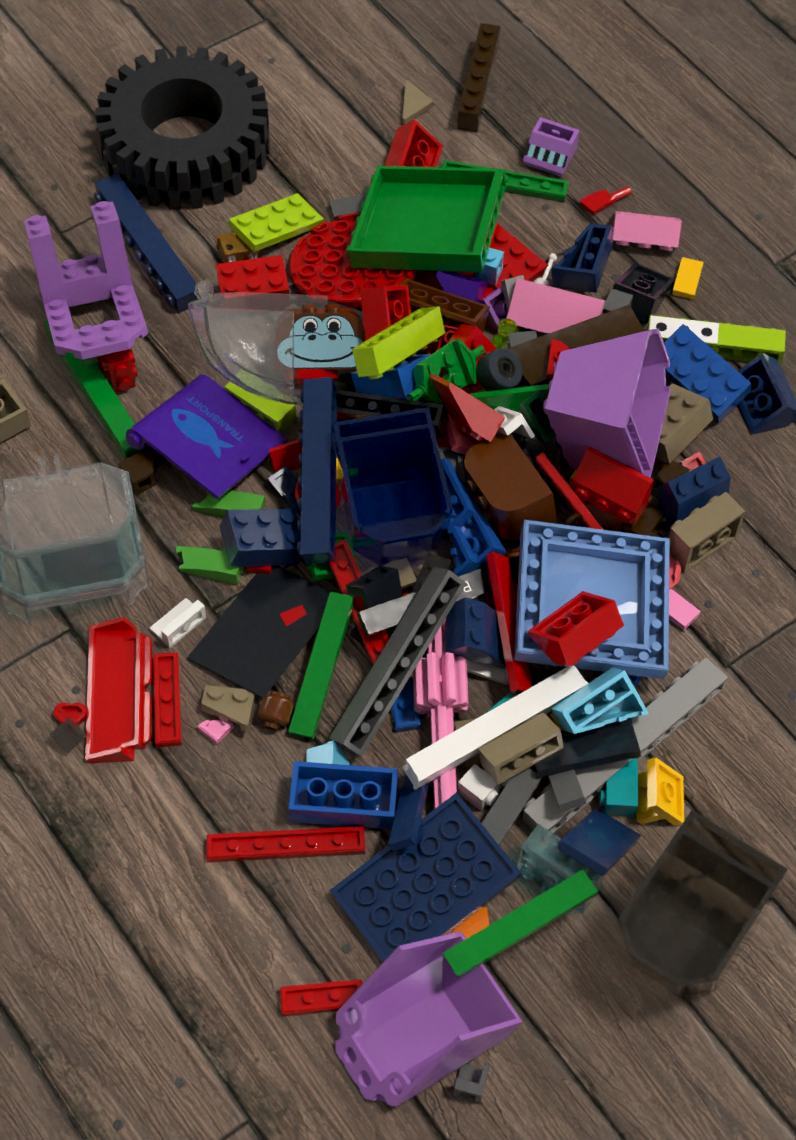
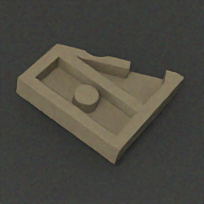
[201,685,256,732]

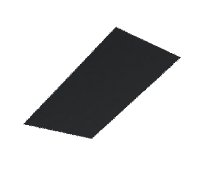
[188,565,330,698]

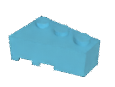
[551,668,649,734]

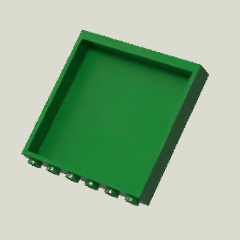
[346,166,506,273]

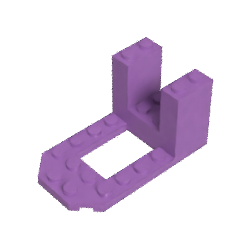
[24,201,148,359]

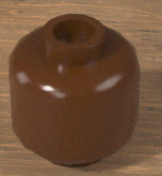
[258,691,294,730]

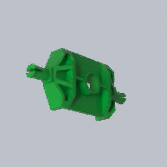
[407,340,486,404]

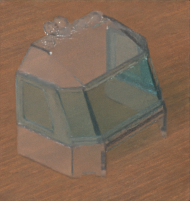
[0,453,150,626]

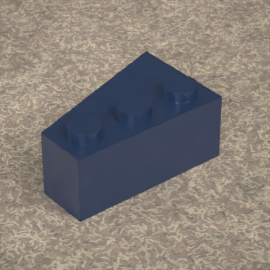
[551,223,613,293]

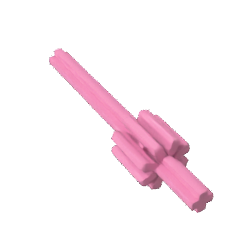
[413,618,469,809]

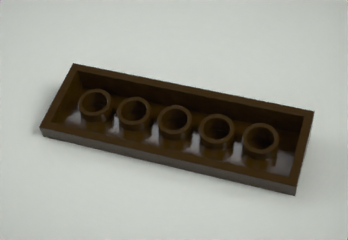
[508,304,645,387]

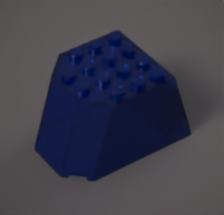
[333,407,453,566]

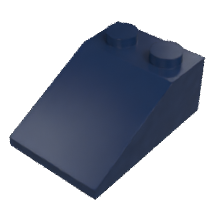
[446,597,506,669]

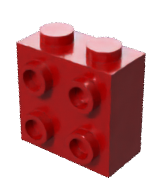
[97,349,138,393]

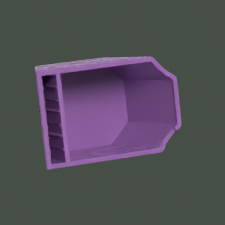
[543,329,671,478]

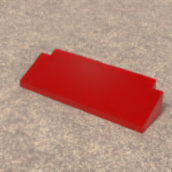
[85,617,152,763]

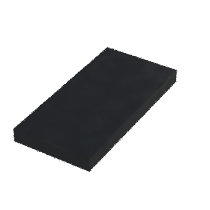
[535,718,641,777]

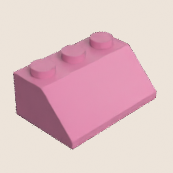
[612,211,682,251]

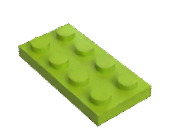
[228,193,324,252]

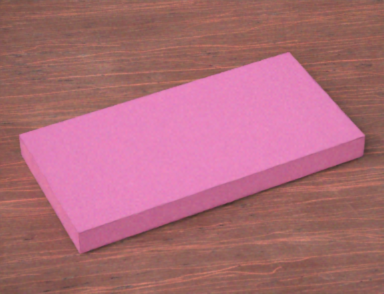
[506,278,605,334]

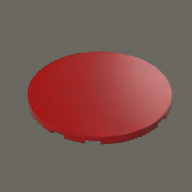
[290,213,419,308]

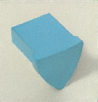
[306,740,350,765]

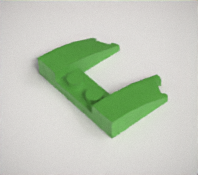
[176,491,266,585]

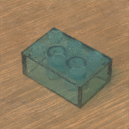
[517,824,604,913]

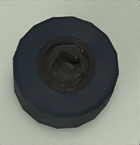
[476,348,523,391]

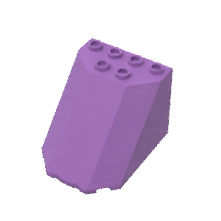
[335,931,522,1107]

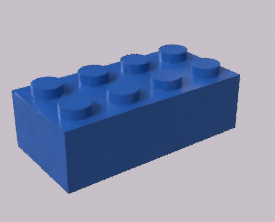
[664,324,751,424]
[289,761,398,829]

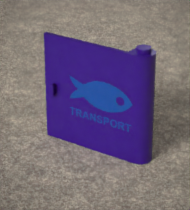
[126,374,288,500]

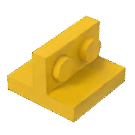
[636,757,684,826]

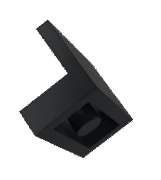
[346,565,403,610]

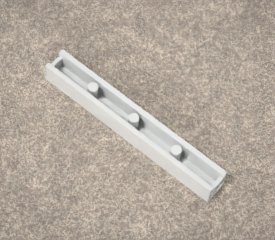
[402,665,589,790]

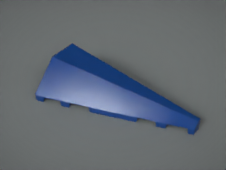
[438,458,507,577]

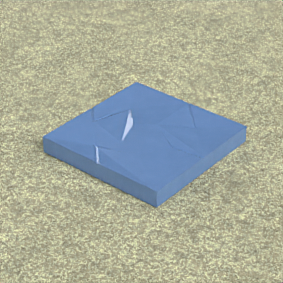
[514,520,670,679]

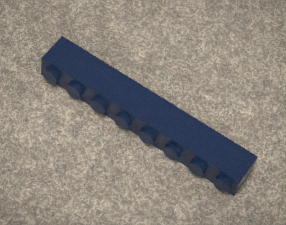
[94,174,202,313]
[297,377,337,564]

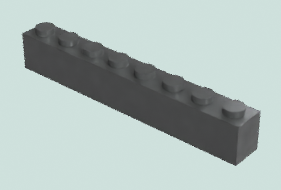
[329,567,467,757]

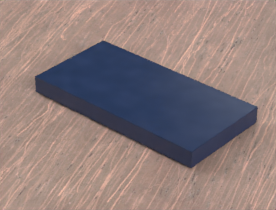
[557,808,641,876]

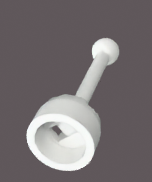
[534,254,557,286]

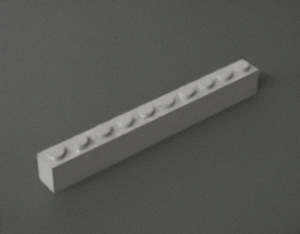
[522,658,728,842]

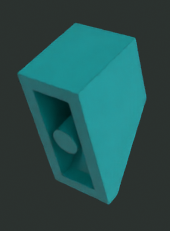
[599,759,638,817]

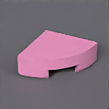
[198,720,234,745]

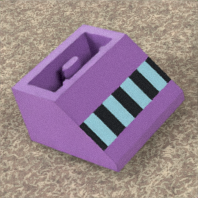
[523,117,580,177]

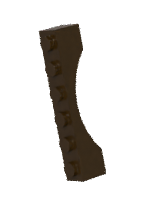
[457,23,501,132]

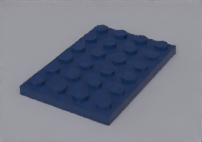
[330,792,522,962]

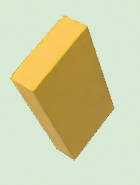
[672,257,704,300]

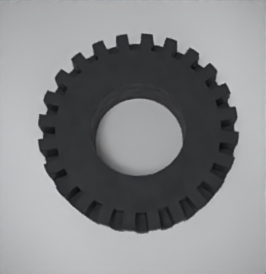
[95,46,270,210]

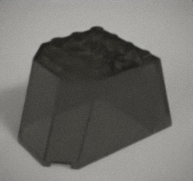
[619,810,788,997]

